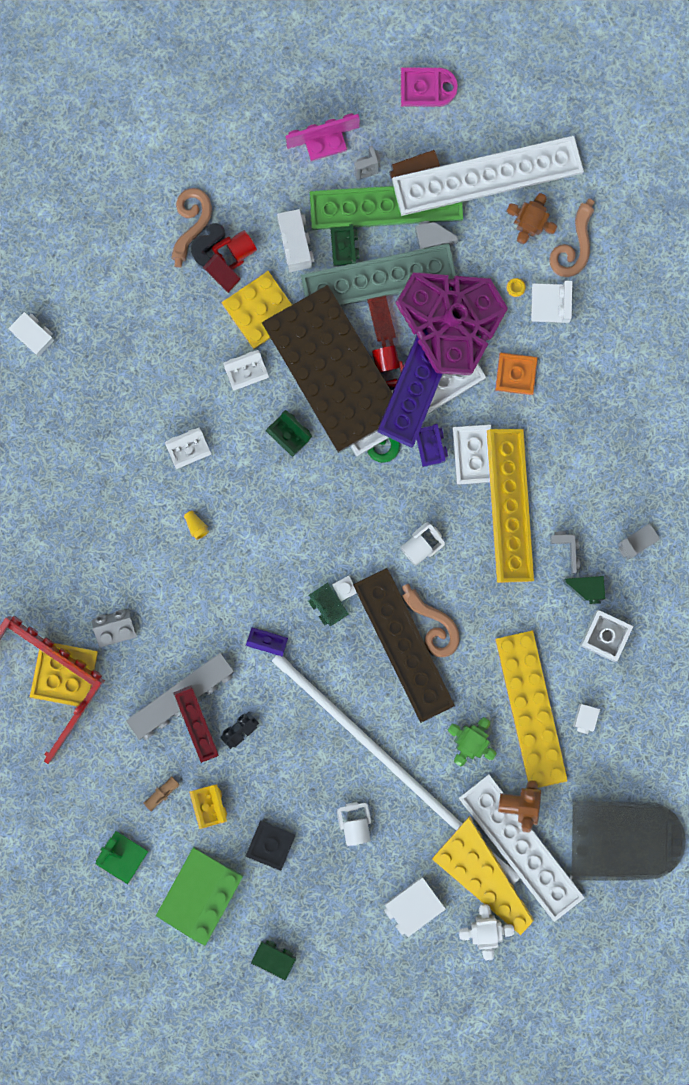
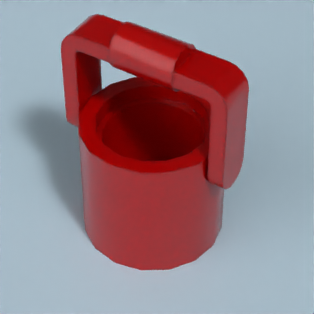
[212,230,257,270]
[372,345,404,388]

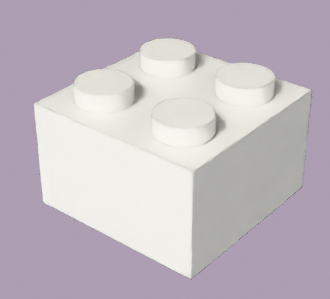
[580,610,633,662]

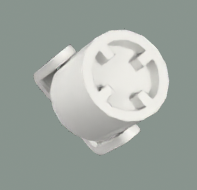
[400,522,445,566]
[337,802,371,846]

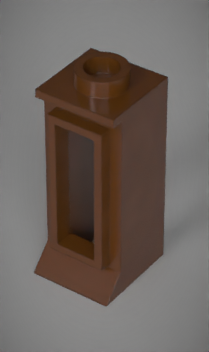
[389,150,441,180]

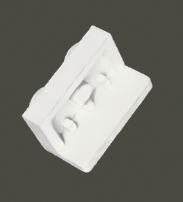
[223,350,269,391]
[165,428,211,469]

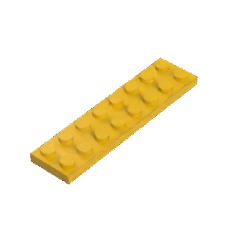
[486,429,534,583]
[495,630,568,788]

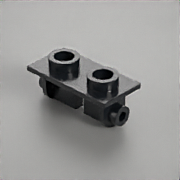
[220,712,259,749]

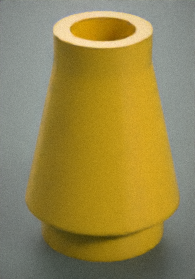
[184,510,209,540]

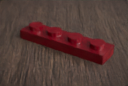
[173,686,219,763]

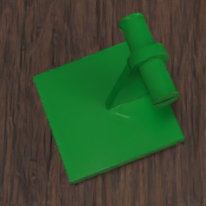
[95,831,149,885]

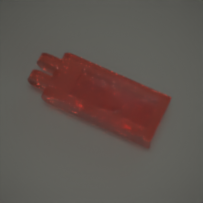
[367,295,396,348]

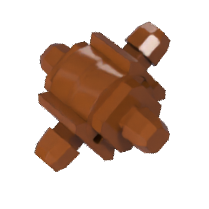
[506,193,557,245]

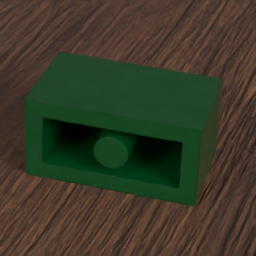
[251,939,296,981]

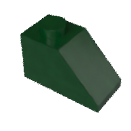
[563,576,606,604]

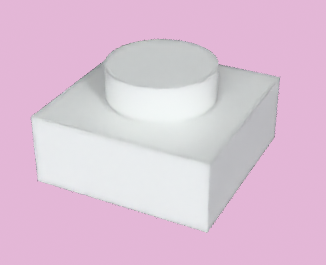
[332,576,357,602]

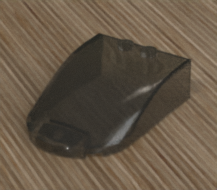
[568,800,686,881]

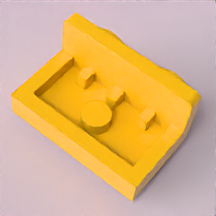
[189,784,227,829]

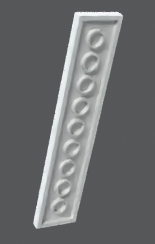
[392,136,584,216]

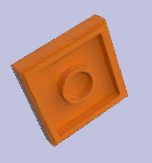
[495,353,538,395]

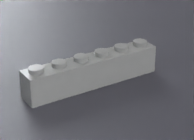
[126,653,234,740]

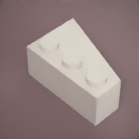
[277,209,314,272]

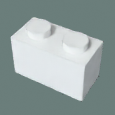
[8,312,54,357]

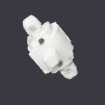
[459,904,514,960]

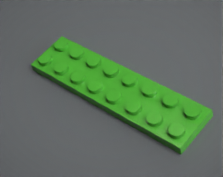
[309,186,463,230]

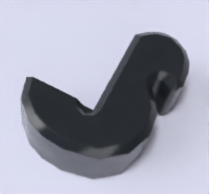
[191,223,225,270]

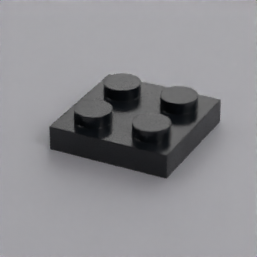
[245,820,296,871]

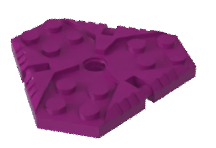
[395,272,508,375]

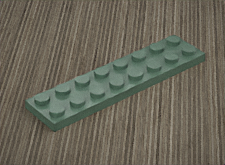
[301,244,456,306]

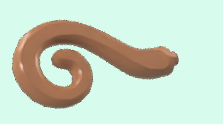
[171,188,212,268]
[549,198,595,277]
[402,583,460,657]

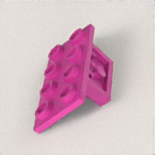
[285,113,360,161]

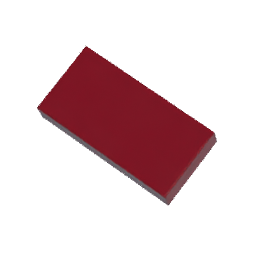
[203,254,240,293]

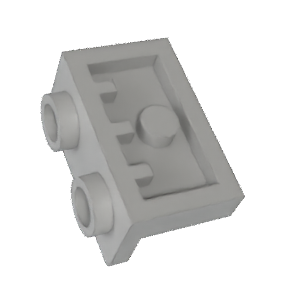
[354,146,381,180]

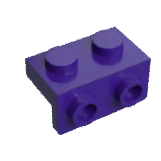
[416,424,448,468]

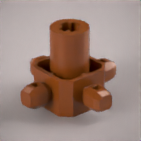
[498,781,541,833]

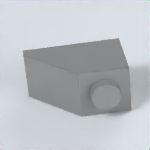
[415,221,458,250]

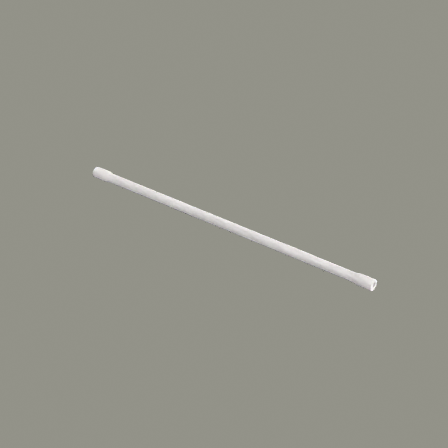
[272,655,520,885]

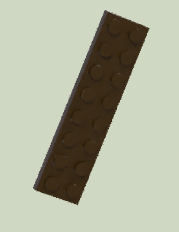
[353,568,455,723]

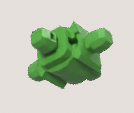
[447,717,497,767]

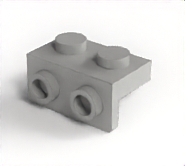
[92,609,136,648]

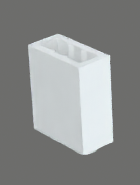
[384,876,445,937]

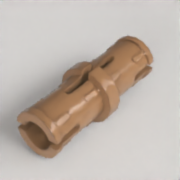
[143,776,180,812]

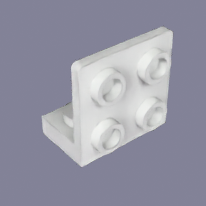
[531,281,572,323]

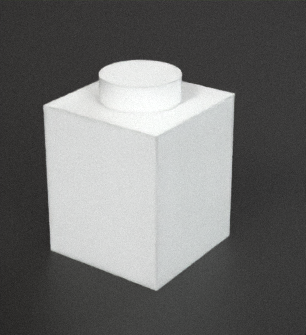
[573,704,600,734]

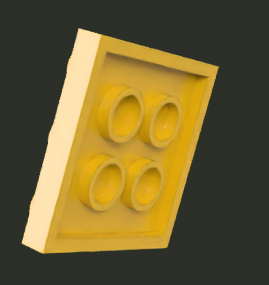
[221,271,292,350]
[30,643,98,706]

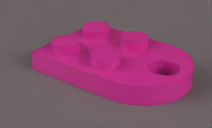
[401,68,458,107]

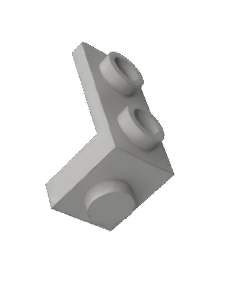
[618,524,660,560]
[550,531,580,574]

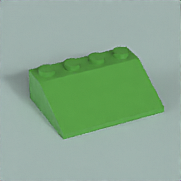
[156,847,244,946]

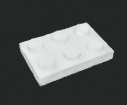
[453,425,491,485]

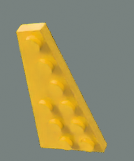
[432,816,534,935]

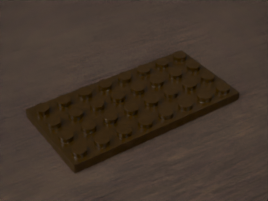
[262,285,392,453]

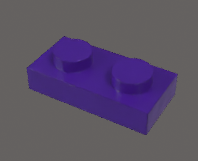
[246,627,288,657]

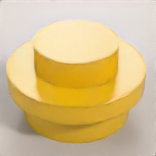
[507,278,526,297]

